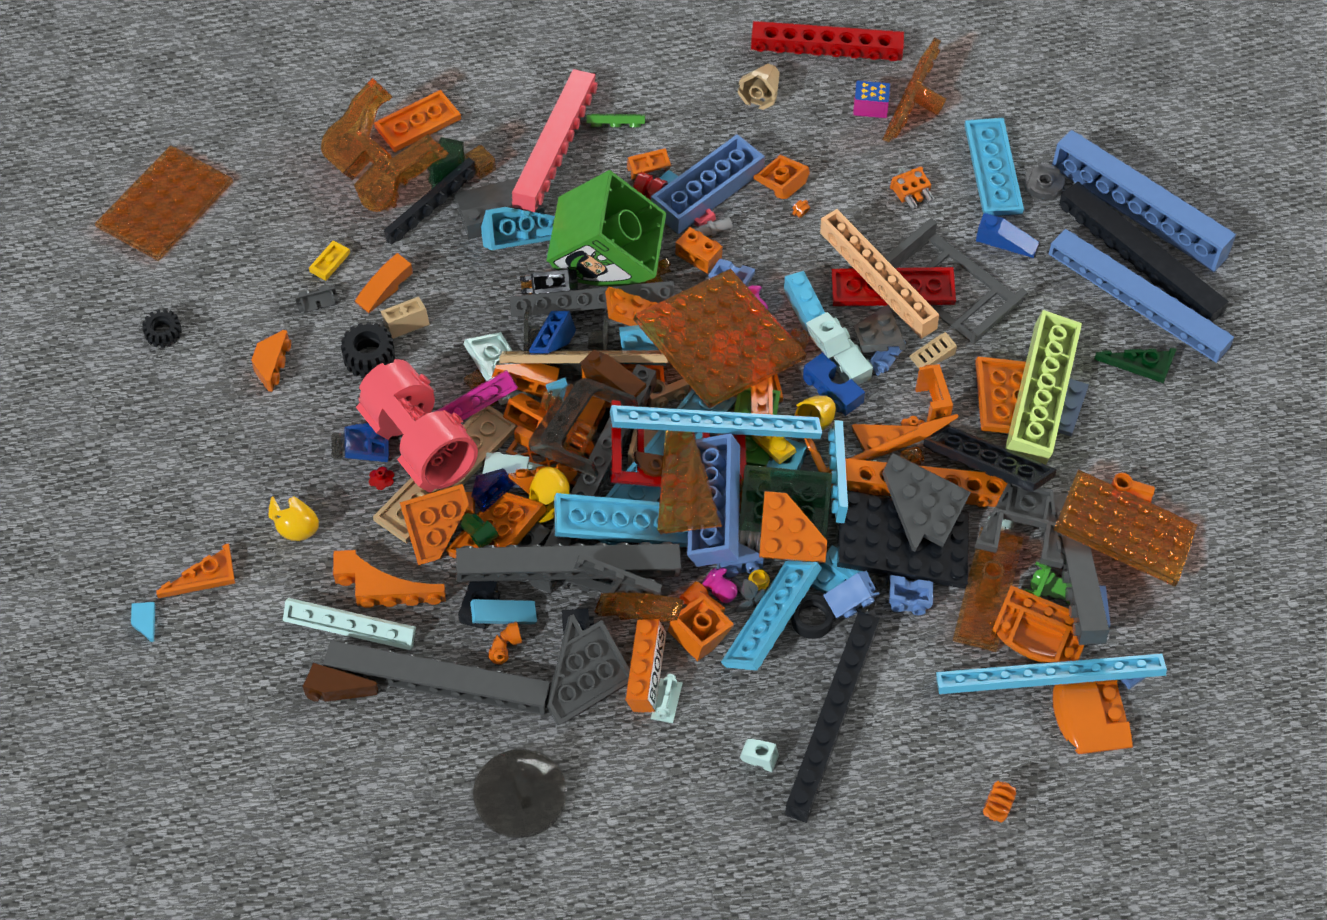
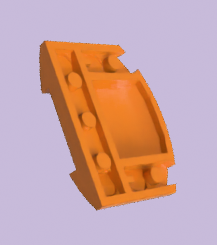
[992,585,1084,663]
[1053,680,1133,754]

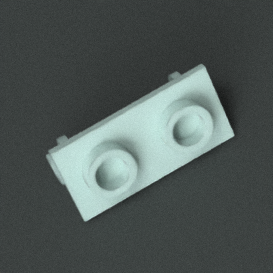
[651,674,682,724]

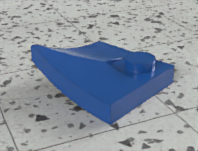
[344,423,389,462]

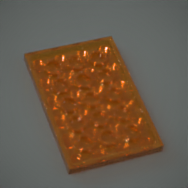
[95,145,233,262]
[1053,469,1197,587]

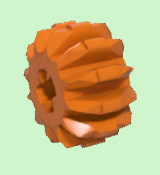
[983,781,1016,823]

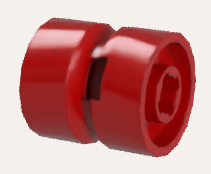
[633,172,668,201]

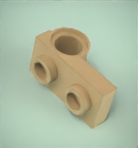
[648,378,689,408]

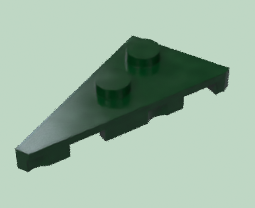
[1094,348,1177,384]

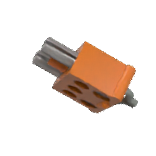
[890,167,934,210]

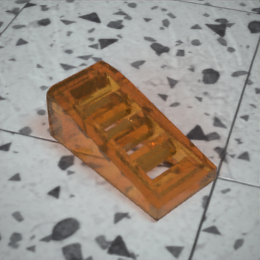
[557,418,598,468]

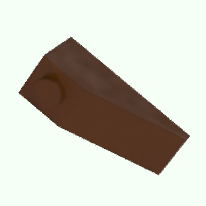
[580,350,647,400]
[303,663,379,702]

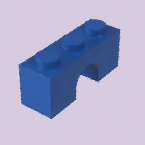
[803,352,865,416]

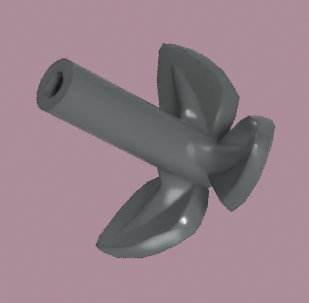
[730,577,766,612]

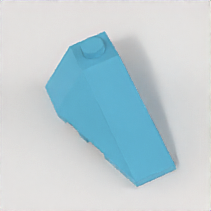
[481,207,555,250]

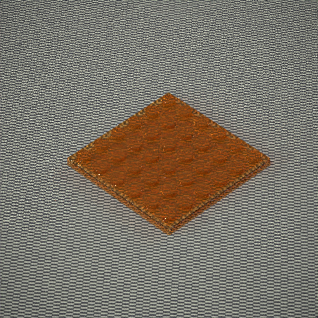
[633,269,807,408]

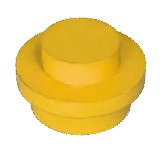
[748,570,770,591]

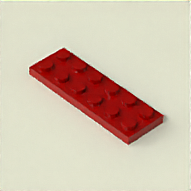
[831,267,956,306]

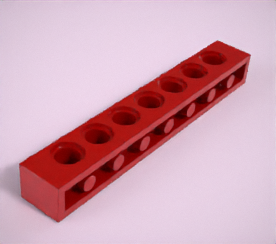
[751,21,904,61]

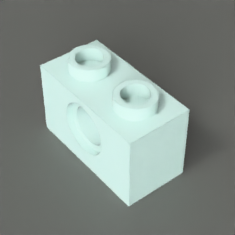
[806,312,850,358]

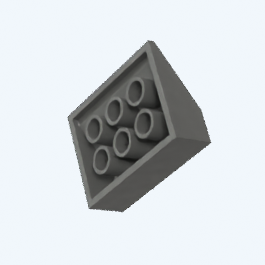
[453,178,545,240]

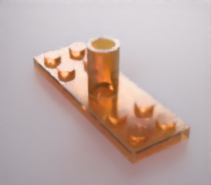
[882,37,947,142]
[953,527,1023,652]

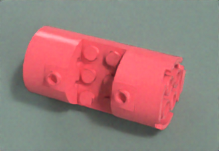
[356,359,478,493]

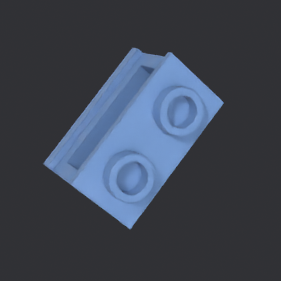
[823,571,880,619]

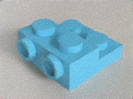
[619,322,666,366]
[811,545,869,594]

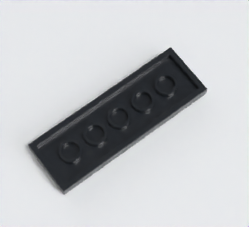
[923,425,1057,492]

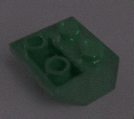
[427,137,465,189]

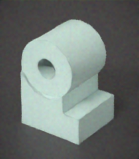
[740,739,779,773]

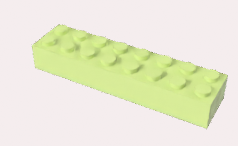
[1005,310,1082,465]

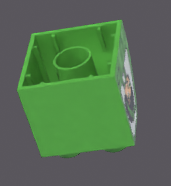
[546,170,666,287]

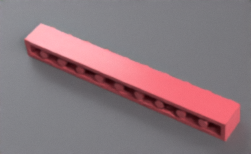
[512,69,598,212]

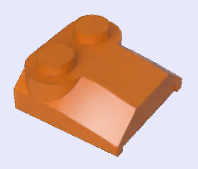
[754,155,810,199]

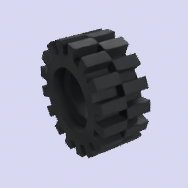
[142,309,182,348]

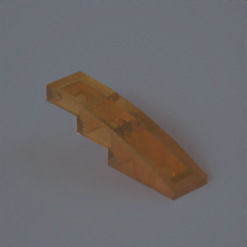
[594,592,684,622]

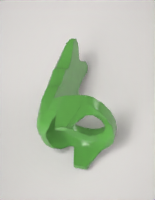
[1024,561,1070,605]

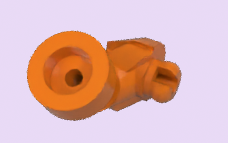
[488,621,522,664]

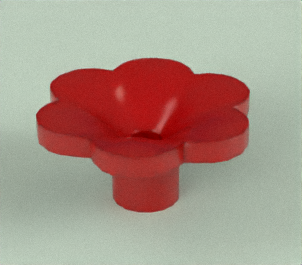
[369,467,394,490]

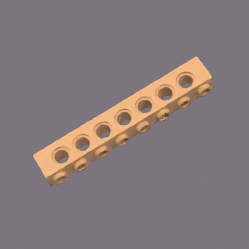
[820,209,939,339]

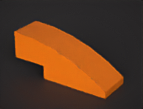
[355,253,413,313]

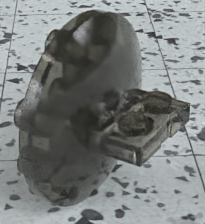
[473,749,567,838]

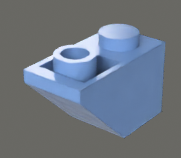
[717,543,763,578]

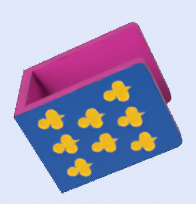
[853,81,890,118]

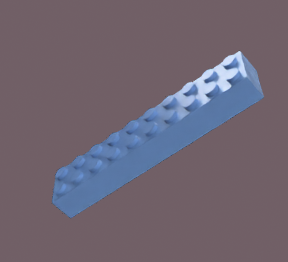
[1052,130,1236,272]

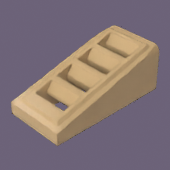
[910,332,957,368]

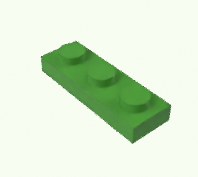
[587,114,645,127]

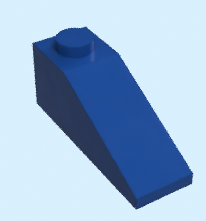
[976,213,1039,258]
[529,311,576,353]

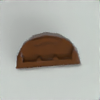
[634,451,677,477]

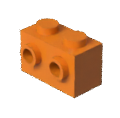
[675,227,722,274]

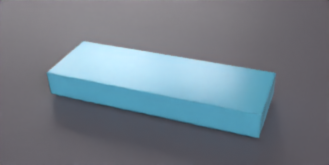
[470,599,537,624]

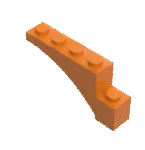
[333,550,446,608]

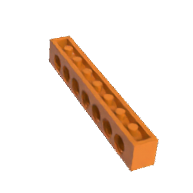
[845,458,1008,507]

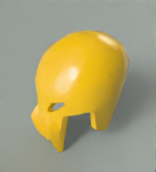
[795,395,836,431]
[529,467,570,523]
[268,496,319,541]

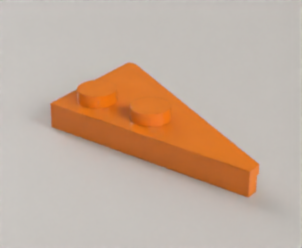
[852,424,932,460]
[156,543,235,599]

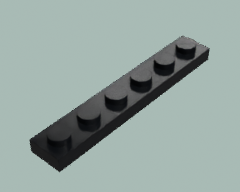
[384,157,476,245]

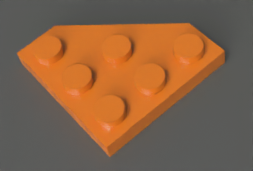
[400,484,469,566]
[759,491,827,563]

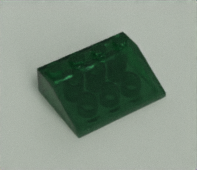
[739,465,832,538]

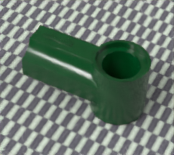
[460,513,499,548]

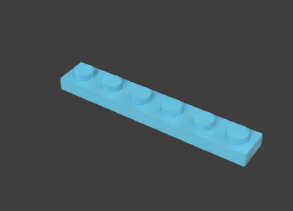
[828,420,848,523]

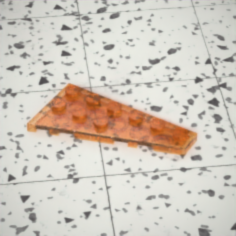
[657,430,722,534]

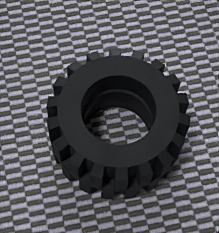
[341,322,395,379]

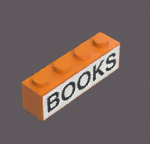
[626,619,666,712]

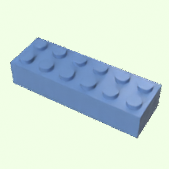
[651,134,765,234]
[687,433,740,567]

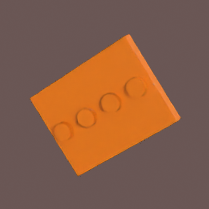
[975,356,1026,434]
[445,490,547,558]

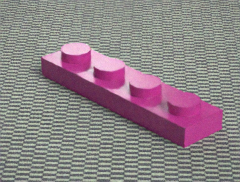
[436,369,518,420]

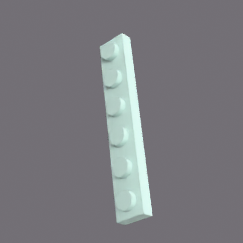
[283,598,416,650]

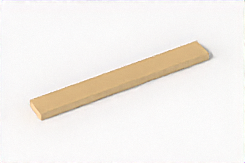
[499,350,669,363]

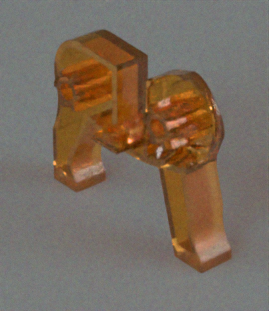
[321,78,449,212]

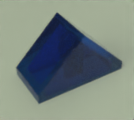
[471,468,515,513]

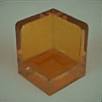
[465,145,496,180]

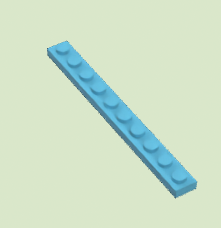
[610,405,822,439]
[936,654,1167,694]

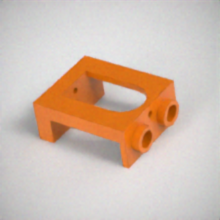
[915,364,953,427]

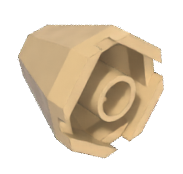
[738,64,780,110]

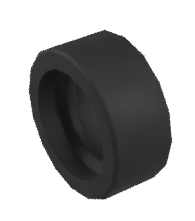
[791,594,834,639]

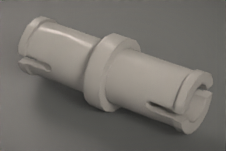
[692,216,733,237]

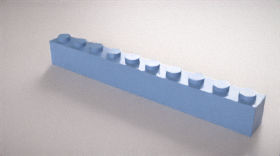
[1049,229,1234,363]

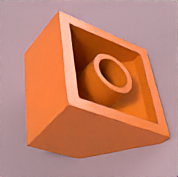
[668,594,734,662]

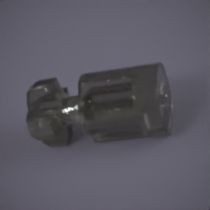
[331,433,344,459]

